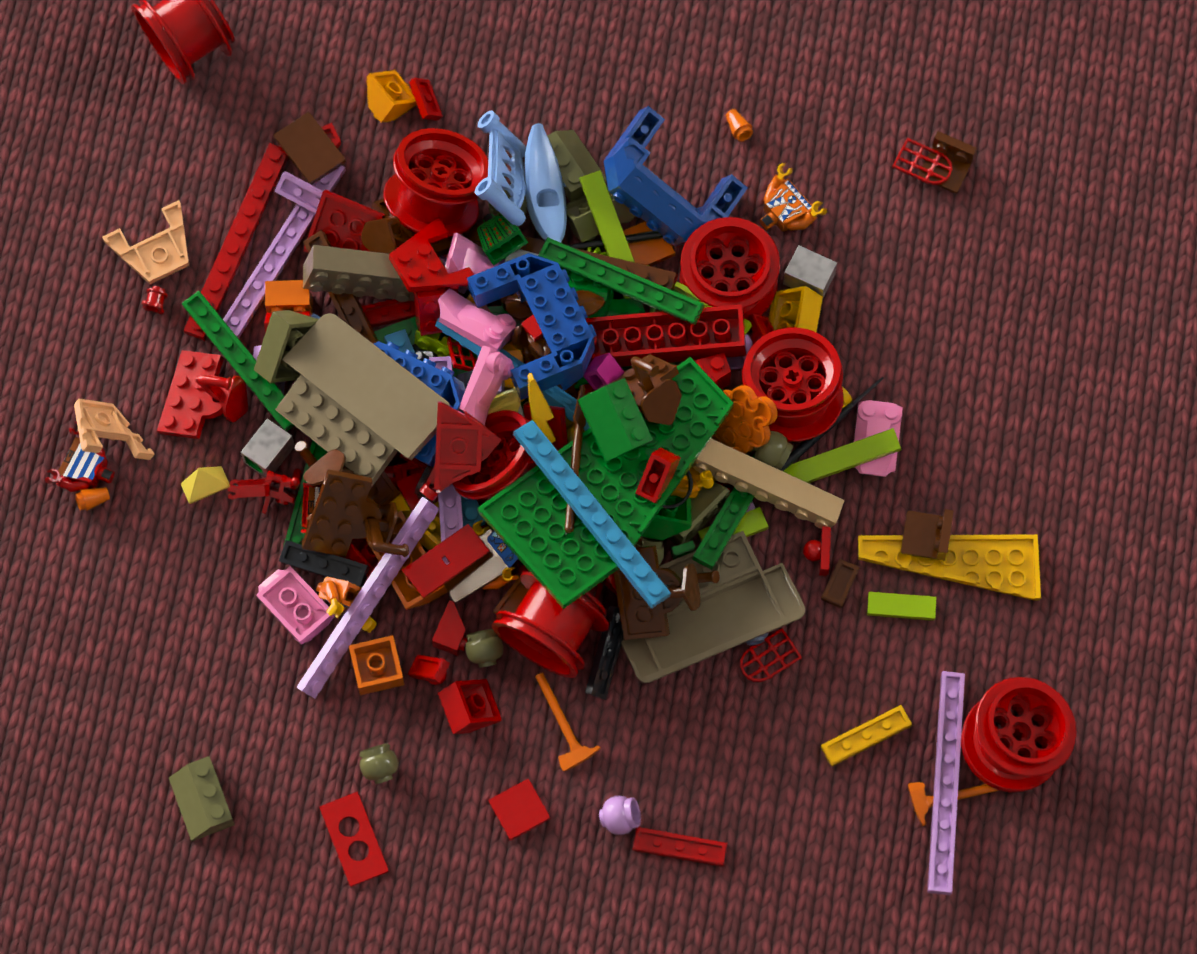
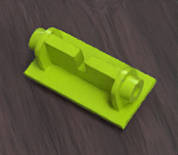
[414,330,459,357]

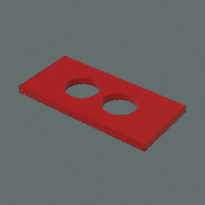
[319,791,389,887]

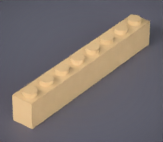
[692,438,844,529]

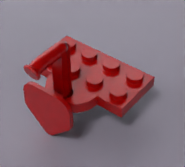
[157,350,248,439]

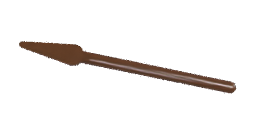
[565,385,586,533]

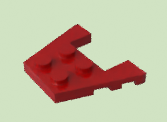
[389,218,474,292]

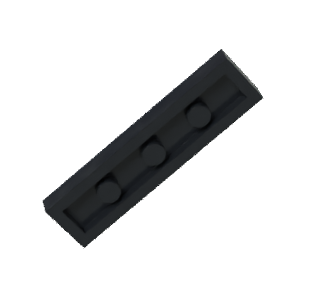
[279,540,370,588]
[585,606,624,700]

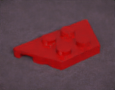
[434,401,483,490]

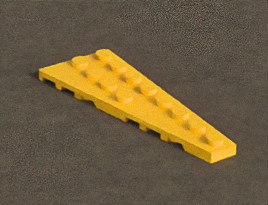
[858,535,1041,601]

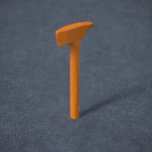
[535,673,601,772]
[908,782,1000,826]

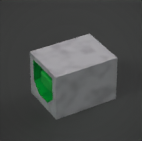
[783,245,837,300]
[241,419,295,478]

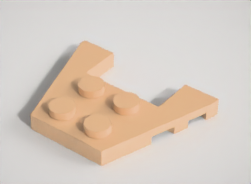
[102,200,189,285]
[74,399,155,460]

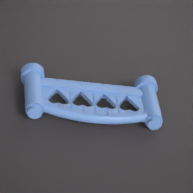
[475,111,526,226]

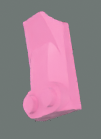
[445,233,505,290]
[438,288,516,351]
[459,346,514,425]
[854,400,903,477]
[256,566,335,645]

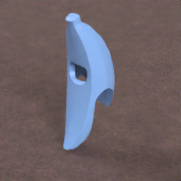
[525,123,567,243]

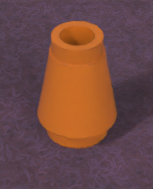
[726,109,753,142]
[75,487,110,511]

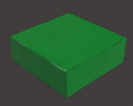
[671,540,695,560]

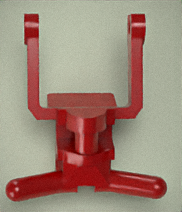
[227,469,302,514]

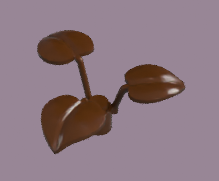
[504,290,605,357]

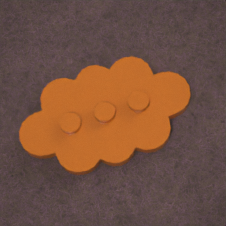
[712,385,777,454]

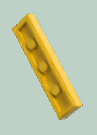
[821,705,912,767]

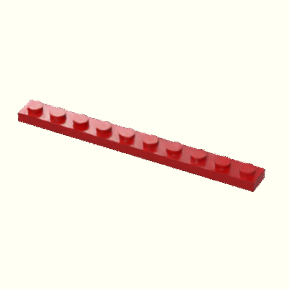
[183,143,288,341]

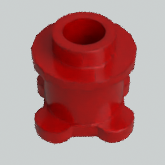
[142,286,168,314]

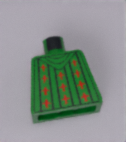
[477,213,528,265]

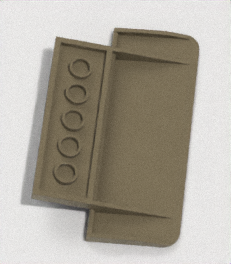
[275,313,451,486]
[621,531,805,683]

